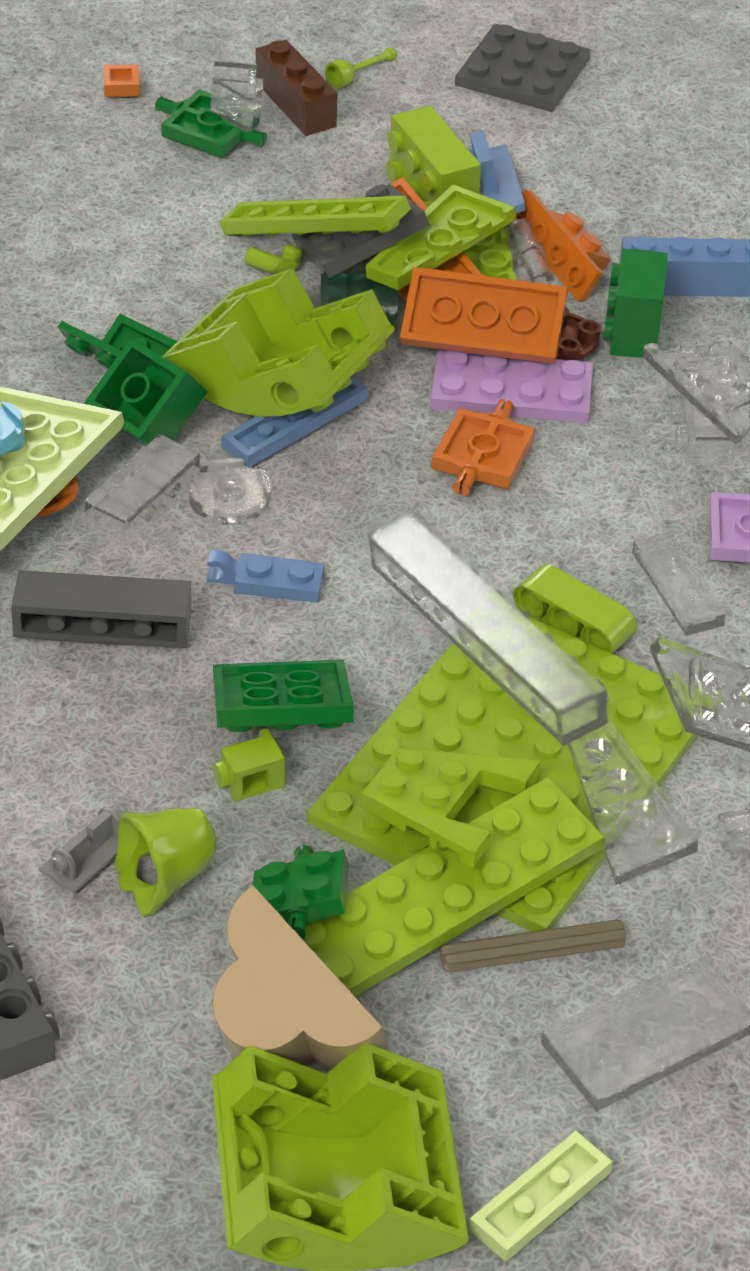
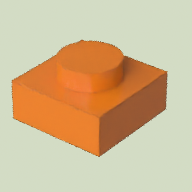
[103,64,140,97]

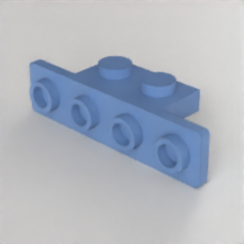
[467,130,526,214]

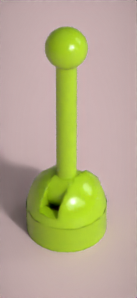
[324,47,397,90]

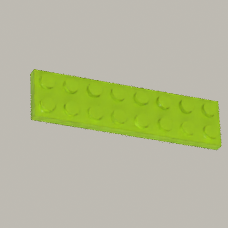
[304,777,605,997]

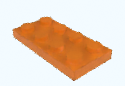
[400,267,568,364]

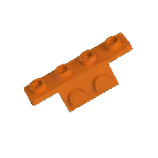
[511,190,611,302]

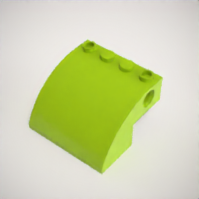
[162,268,395,417]
[212,1044,469,1271]

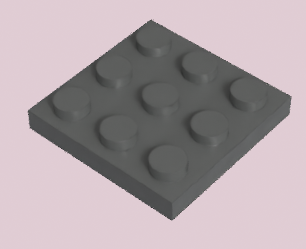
[455,23,590,112]
[292,184,430,278]

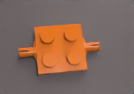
[432,399,535,496]

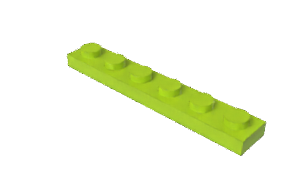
[219,196,411,237]

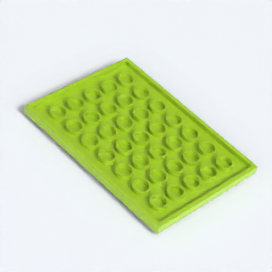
[306,599,718,932]

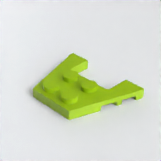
[361,748,540,868]

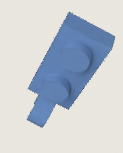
[207,550,324,603]

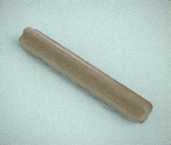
[440,919,626,972]

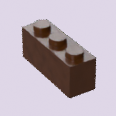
[255,39,338,136]

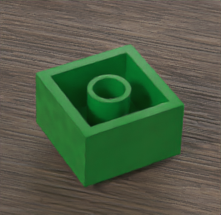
[603,248,668,360]
[84,338,208,457]

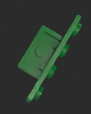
[57,313,177,369]

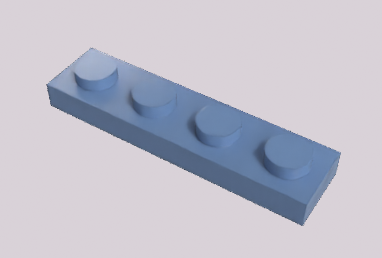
[221,376,368,468]

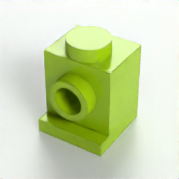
[212,727,285,802]

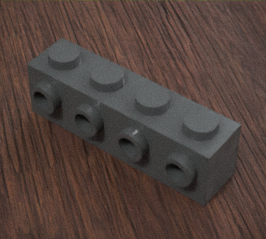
[11,570,192,648]

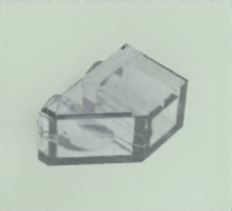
[211,61,263,132]

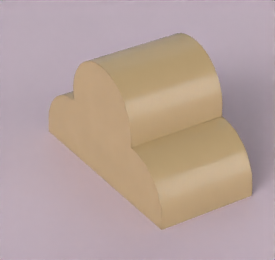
[213,885,389,1071]

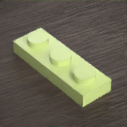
[469,1131,613,1262]

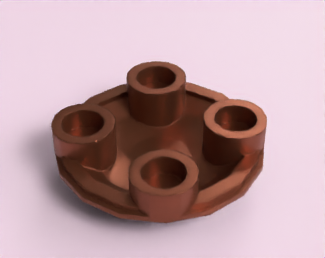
[557,307,601,360]

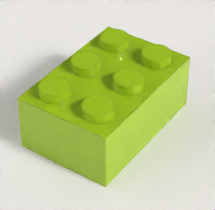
[386,105,481,207]

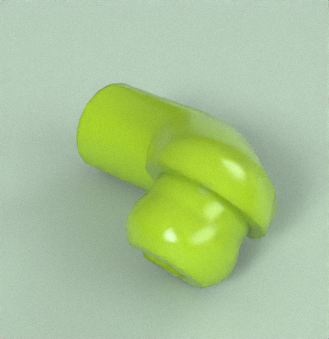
[245,244,303,274]

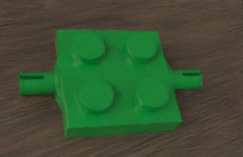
[155,89,267,158]
[252,845,349,941]

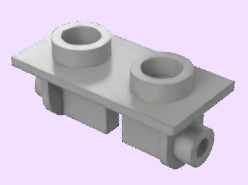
[39,805,123,894]

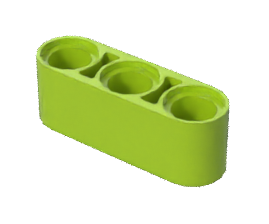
[512,564,637,653]

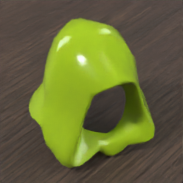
[115,808,216,917]

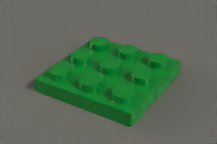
[213,659,354,732]

